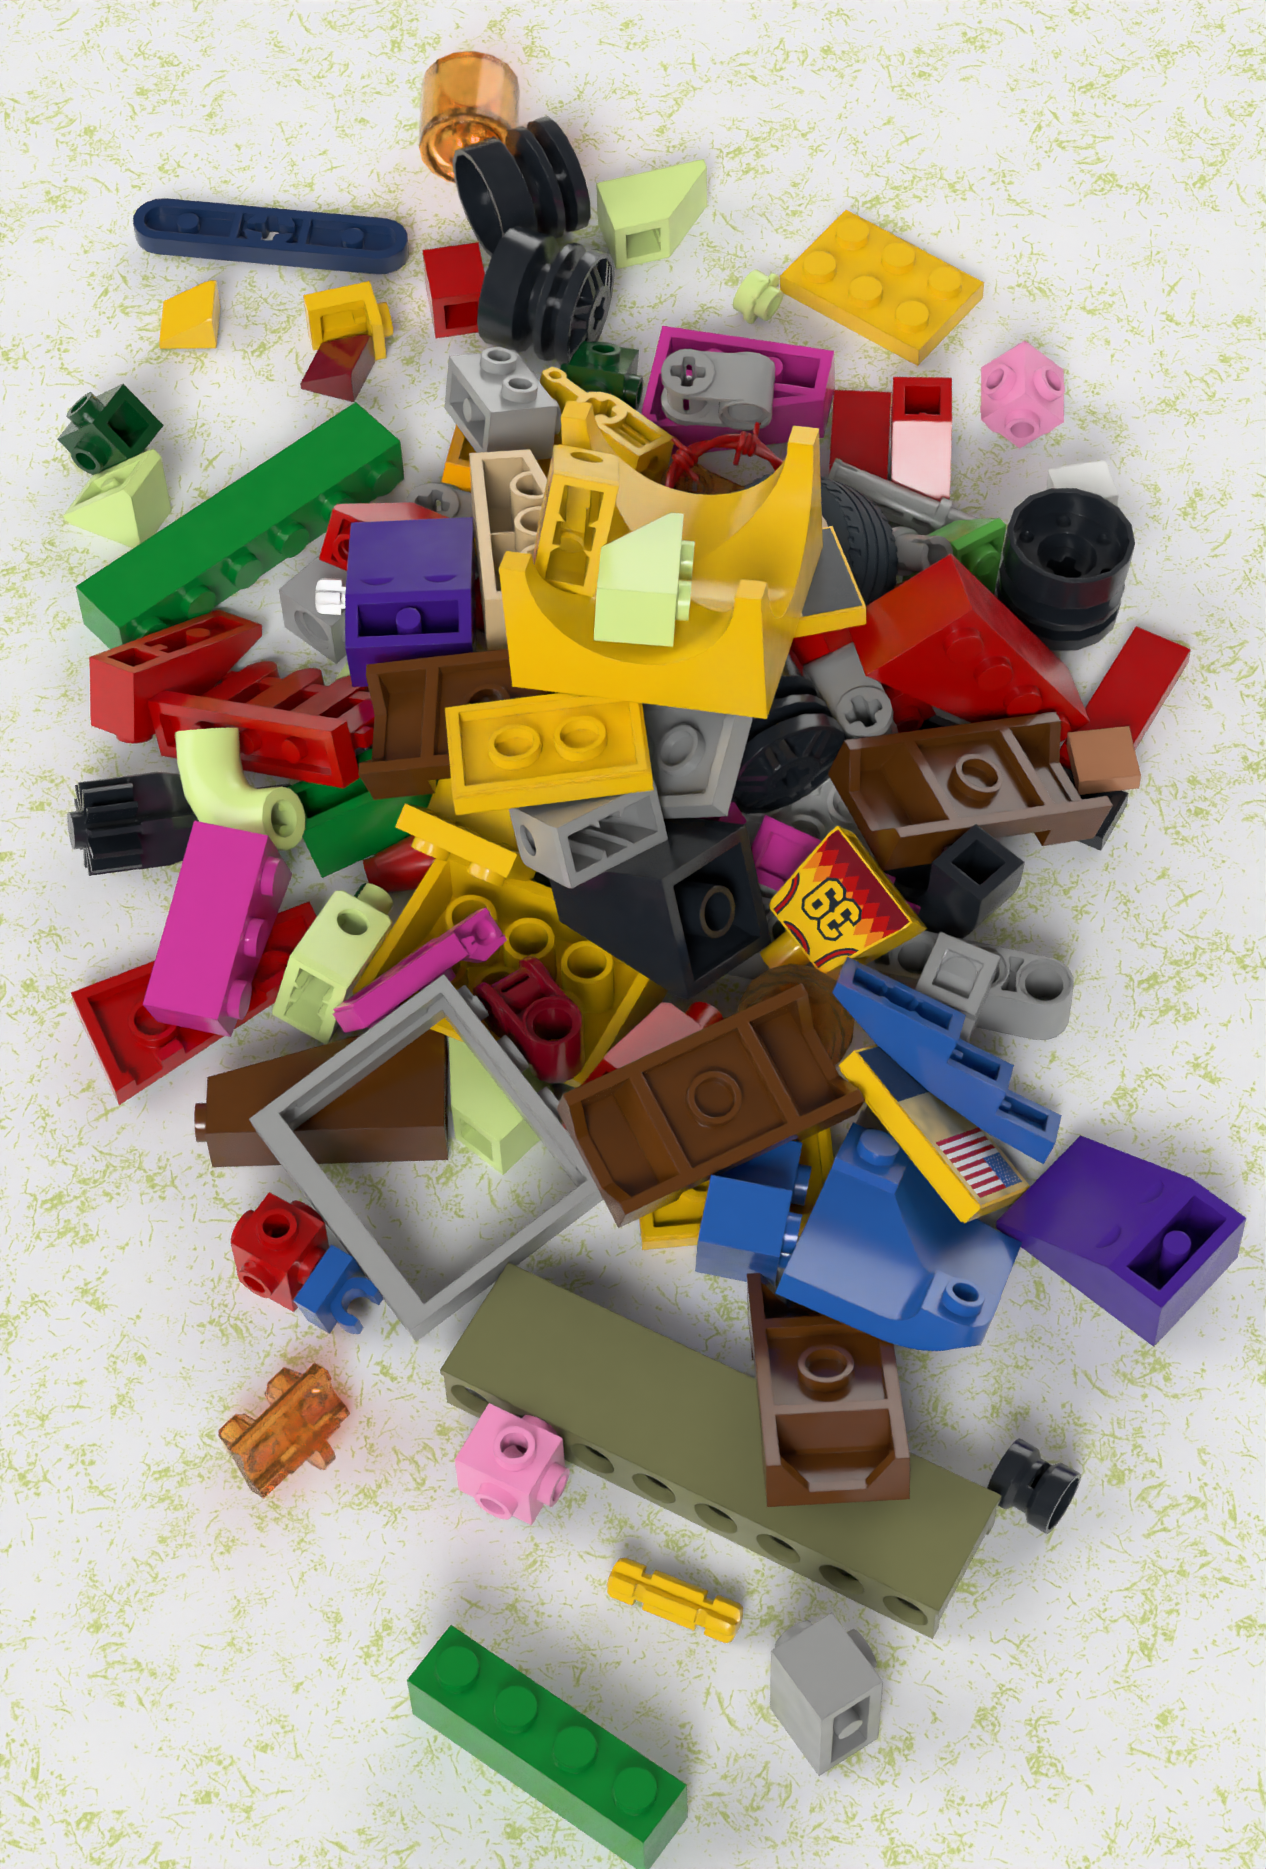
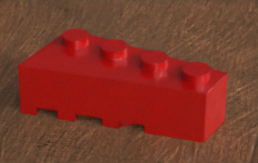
[848,553,1090,742]

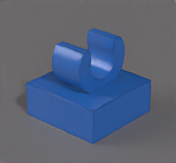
[293,1244,383,1334]

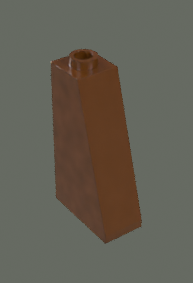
[194,1029,449,1167]

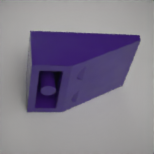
[345,517,476,687]
[995,1135,1246,1347]

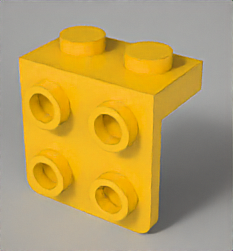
[395,778,536,887]

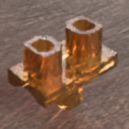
[218,1362,350,1499]

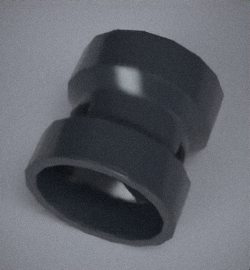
[987,1438,1081,1534]

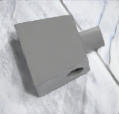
[509,779,668,889]

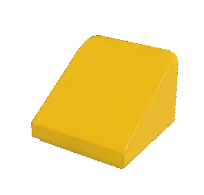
[159,280,221,349]

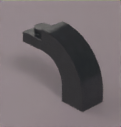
[883,824,1025,939]

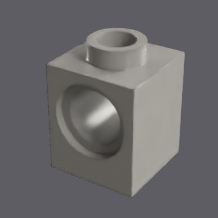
[279,555,347,664]

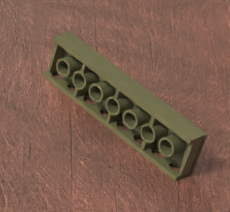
[440,1262,1001,1639]

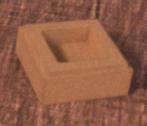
[1066,726,1141,795]

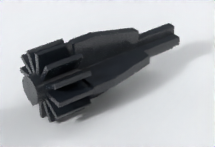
[67,772,291,876]

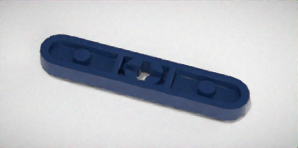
[133,198,409,274]

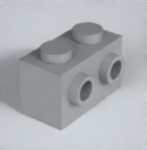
[444,347,561,460]
[770,1612,883,1776]

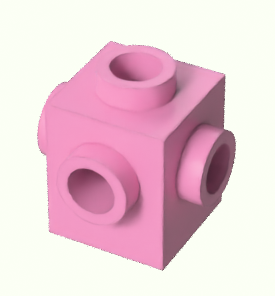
[980,341,1065,448]
[455,1403,570,1525]

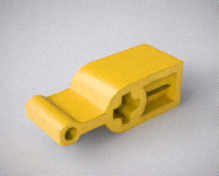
[540,367,674,485]

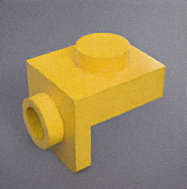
[303,281,393,361]

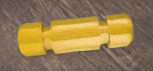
[607,1557,743,1643]

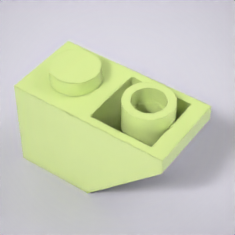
[596,159,707,269]
[594,513,695,647]
[449,1037,554,1175]

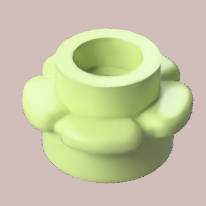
[733,269,783,324]

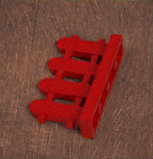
[147,661,375,788]

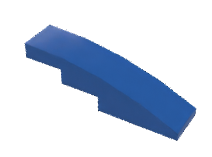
[832,957,1062,1164]

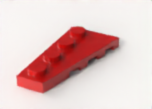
[71,901,317,1105]

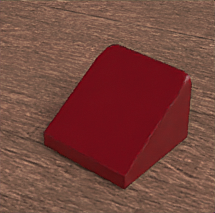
[300,335,375,402]

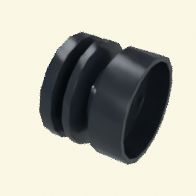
[453,116,591,257]
[477,226,615,365]
[994,488,1135,651]
[731,649,847,814]

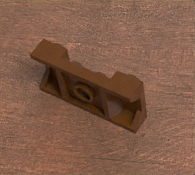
[358,649,558,800]
[828,712,1113,871]
[557,983,865,1228]
[747,1273,910,1507]

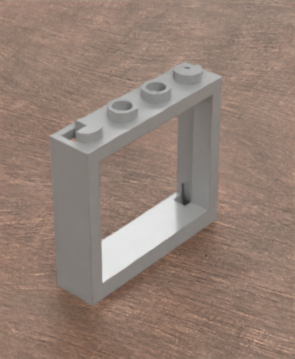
[249,974,603,1342]

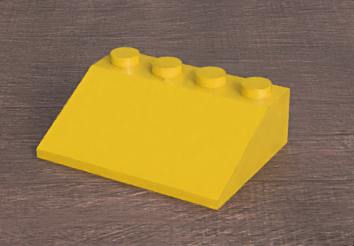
[353,852,668,1088]

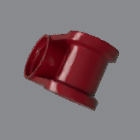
[473,954,586,1083]

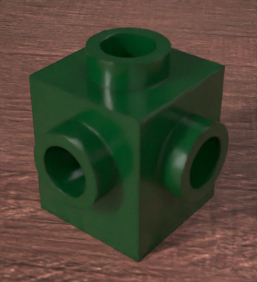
[560,341,643,410]
[57,384,164,475]

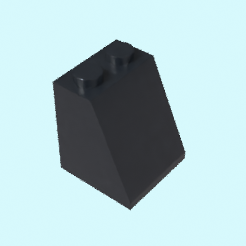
[549,818,772,1000]

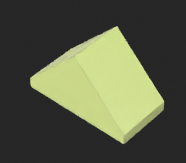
[63,449,172,548]

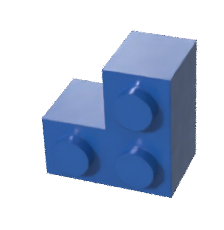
[695,1141,812,1287]

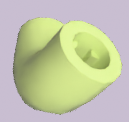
[175,728,305,851]

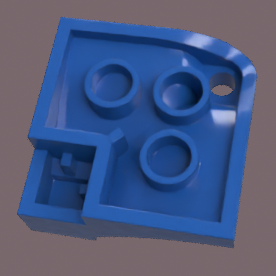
[775,1122,1022,1351]

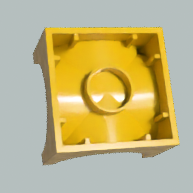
[499,401,823,719]

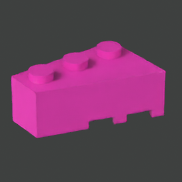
[641,326,835,457]
[143,821,292,1037]

